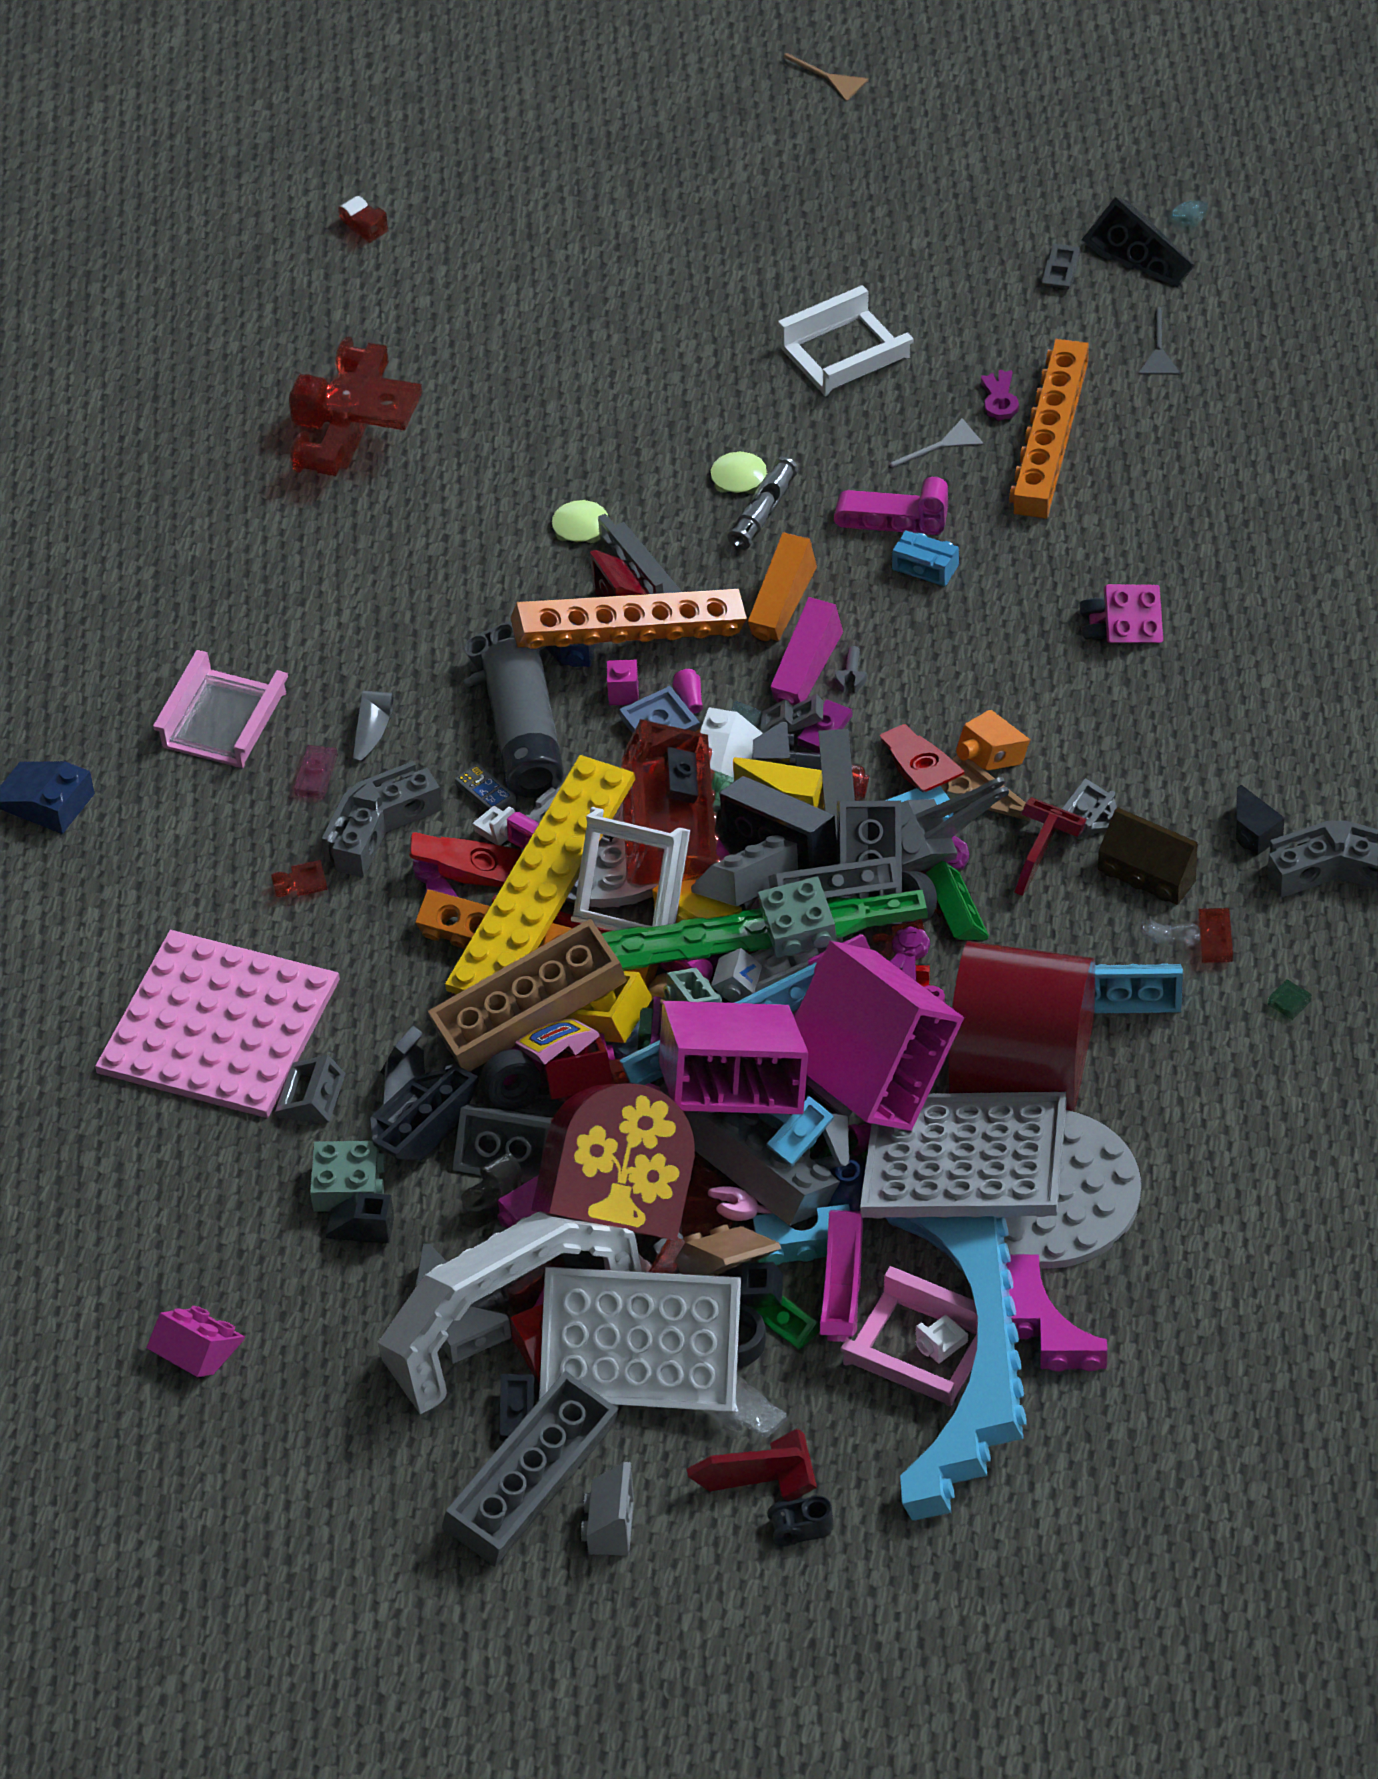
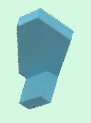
[757,1096,834,1167]

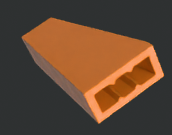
[748,532,817,641]

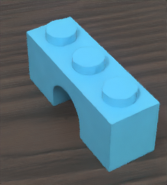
[753,1204,850,1265]

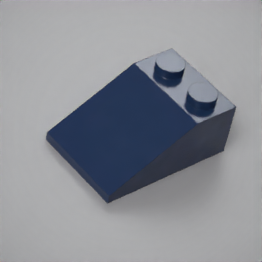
[0,761,95,834]

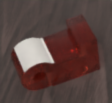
[338,196,388,243]

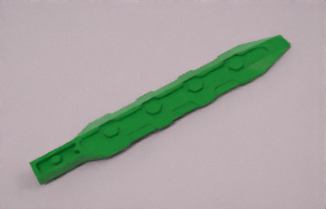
[602,890,928,971]

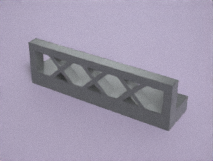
[598,514,681,594]

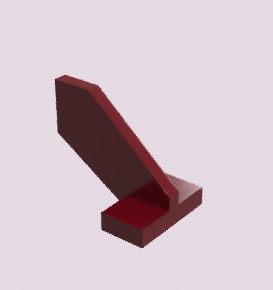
[1014,797,1087,896]
[686,1428,817,1502]

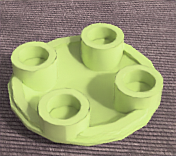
[711,452,767,494]
[552,500,608,543]

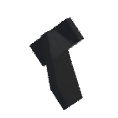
[380,1026,425,1106]

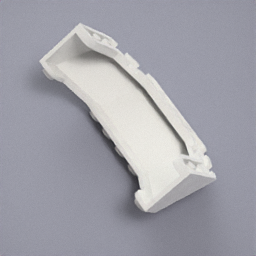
[378,1212,642,1414]

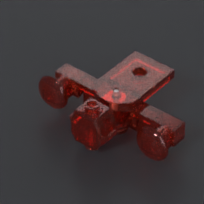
[289,336,422,476]

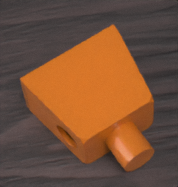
[956,710,1031,770]

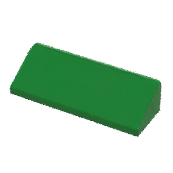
[926,861,989,941]
[750,1295,820,1350]

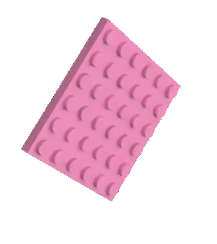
[95,930,340,1118]

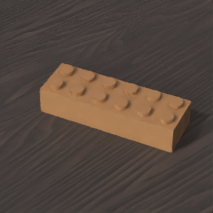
[428,919,627,1072]

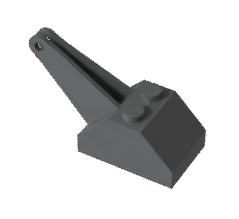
[901,777,1009,872]

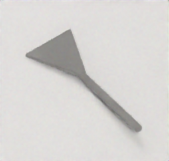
[890,418,984,468]

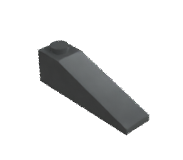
[768,856,900,898]

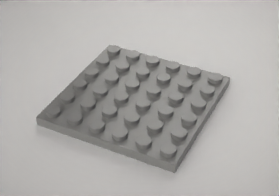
[860,1092,1066,1219]

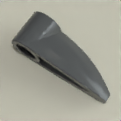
[353,690,394,763]

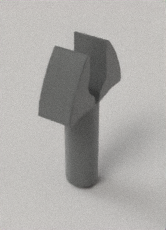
[835,646,867,693]

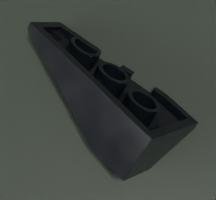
[1082,197,1195,287]

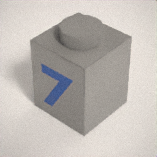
[711,948,762,1003]

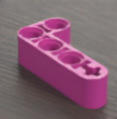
[834,477,948,535]

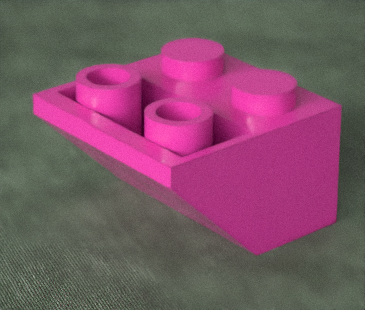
[146,1306,245,1377]

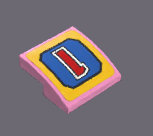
[515,1019,600,1065]

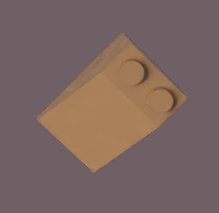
[673,1225,781,1276]

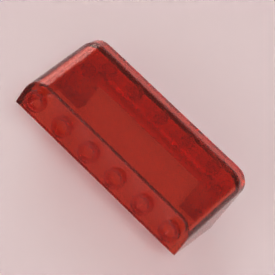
[621,719,720,886]

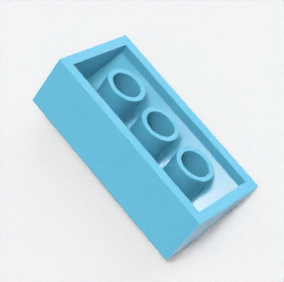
[1094,964,1183,1013]

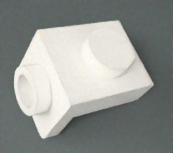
[472,806,515,845]
[916,1314,968,1363]

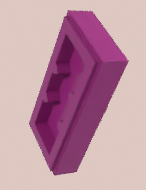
[798,699,853,753]

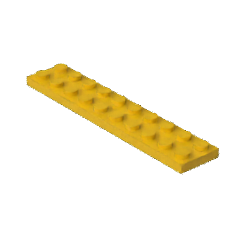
[445,755,635,994]

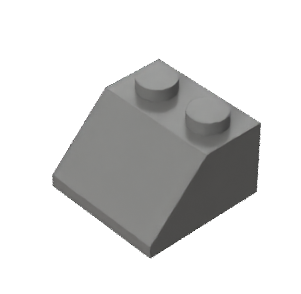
[581,1462,634,1556]

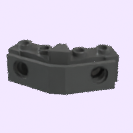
[322,761,443,877]
[1267,820,1378,898]

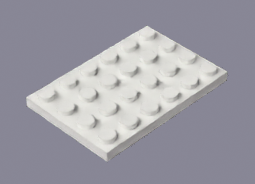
[539,1267,741,1412]

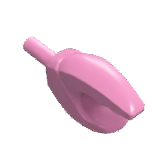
[708,1187,773,1221]

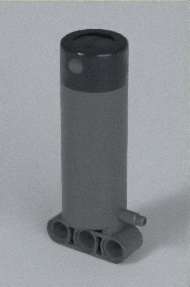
[464,620,565,798]

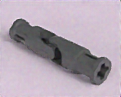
[727,456,799,550]

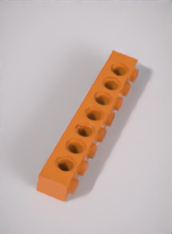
[1009,339,1089,519]
[510,589,747,649]
[415,889,659,989]

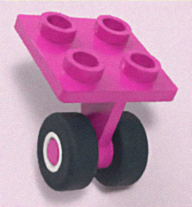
[1079,584,1163,643]

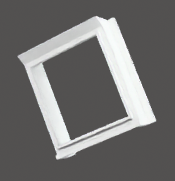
[778,285,913,396]
[571,807,690,931]

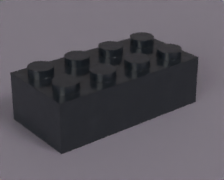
[719,776,837,870]

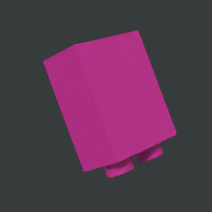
[793,941,964,1131]
[659,1001,808,1114]

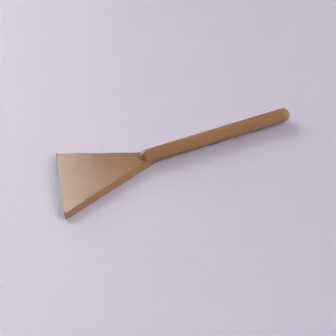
[784,53,869,102]

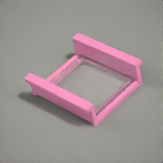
[153,650,288,768]

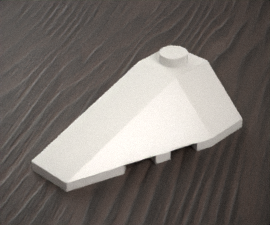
[695,708,763,822]

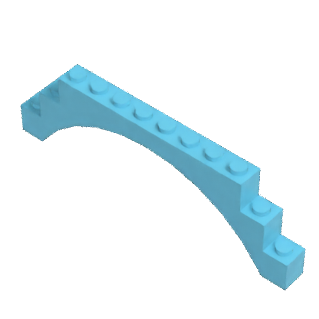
[886,1216,1027,1521]

